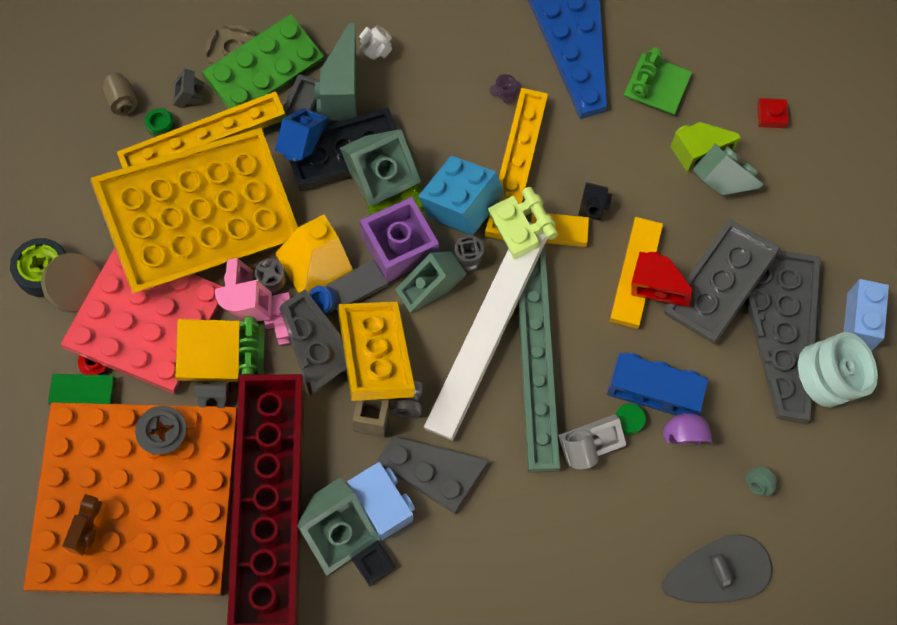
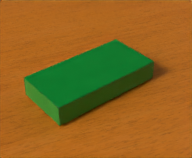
[48,374,116,406]

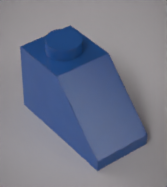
[275,108,329,161]

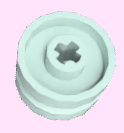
[798,332,878,408]

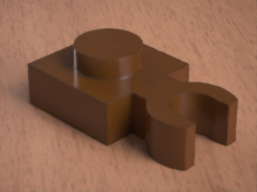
[62,494,102,556]

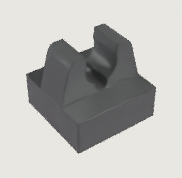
[173,68,204,108]
[195,381,231,408]

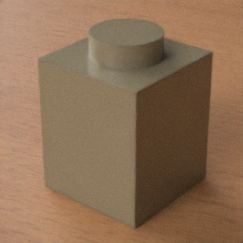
[353,399,390,437]

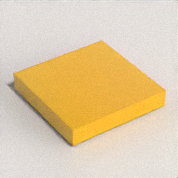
[175,319,240,382]

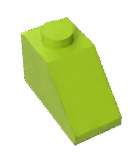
[670,122,741,173]

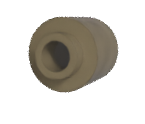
[102,73,138,115]

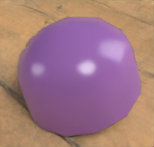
[663,413,713,445]

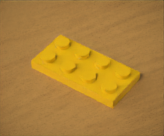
[338,301,415,401]

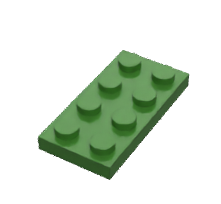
[202,14,324,109]

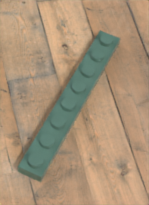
[518,245,560,472]

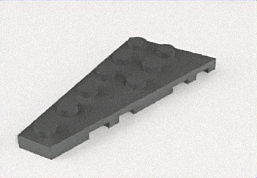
[745,250,820,424]

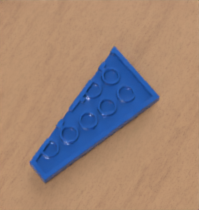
[528,0,607,119]

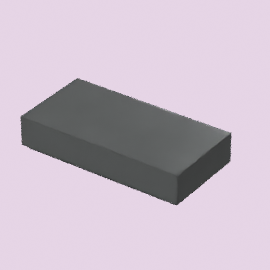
[279,74,320,124]
[325,260,388,314]

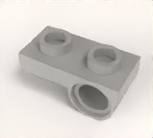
[558,414,626,470]

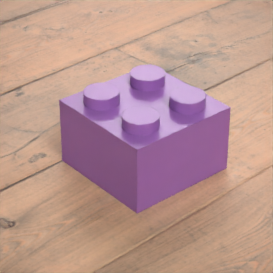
[360,197,439,282]

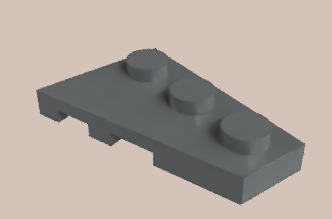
[279,289,347,395]
[377,436,489,514]

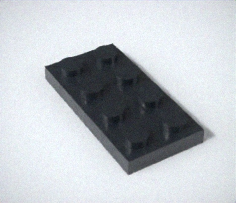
[289,108,397,191]

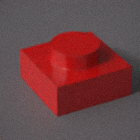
[757,98,789,129]

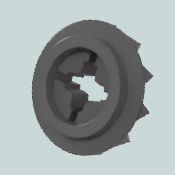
[135,406,187,456]

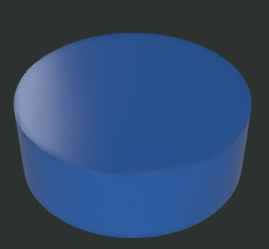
[309,286,338,315]

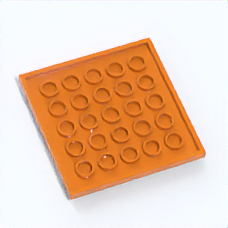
[23,403,238,596]

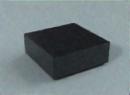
[351,540,396,587]

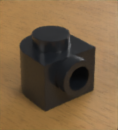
[578,182,613,220]

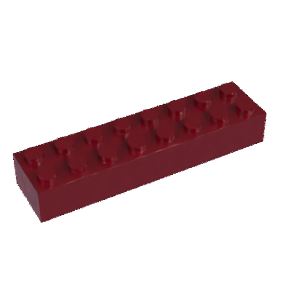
[227,374,305,625]

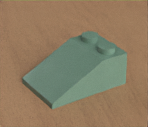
[315,23,357,125]

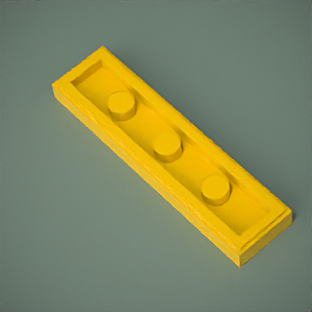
[609,217,663,329]

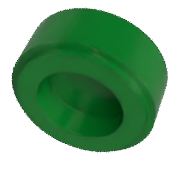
[145,109,174,137]
[615,403,646,436]

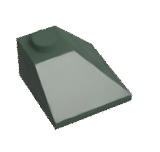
[340,129,421,206]
[297,477,380,576]

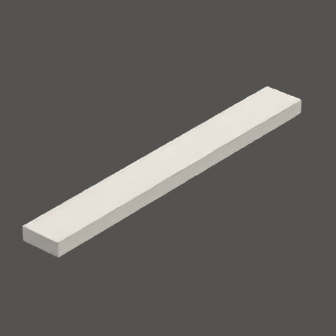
[424,222,547,441]

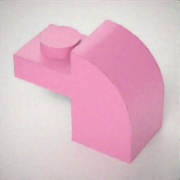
[215,258,272,322]

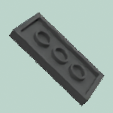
[664,219,780,344]

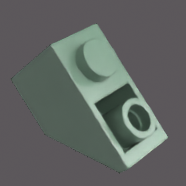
[693,143,763,195]

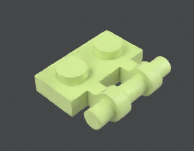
[488,187,558,259]

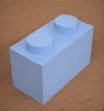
[844,279,889,351]
[347,462,415,541]

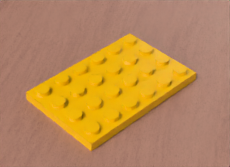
[90,128,298,294]

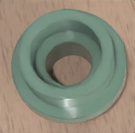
[745,466,777,496]

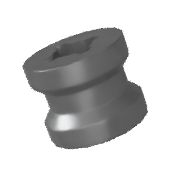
[255,259,287,295]

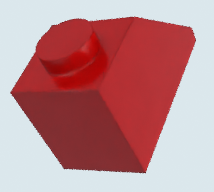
[631,252,692,307]

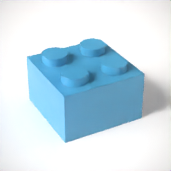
[418,155,505,235]

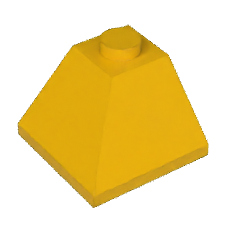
[275,214,353,293]

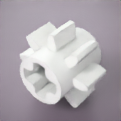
[359,25,393,60]

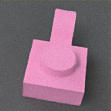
[264,292,291,346]

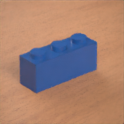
[606,353,708,416]

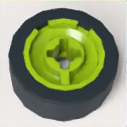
[10,238,66,297]

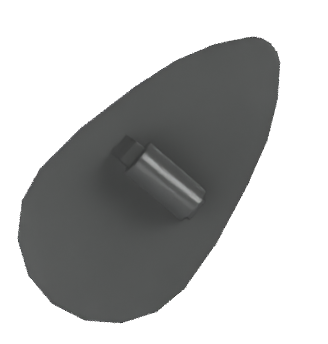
[662,534,772,603]

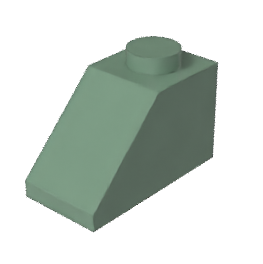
[395,251,467,313]

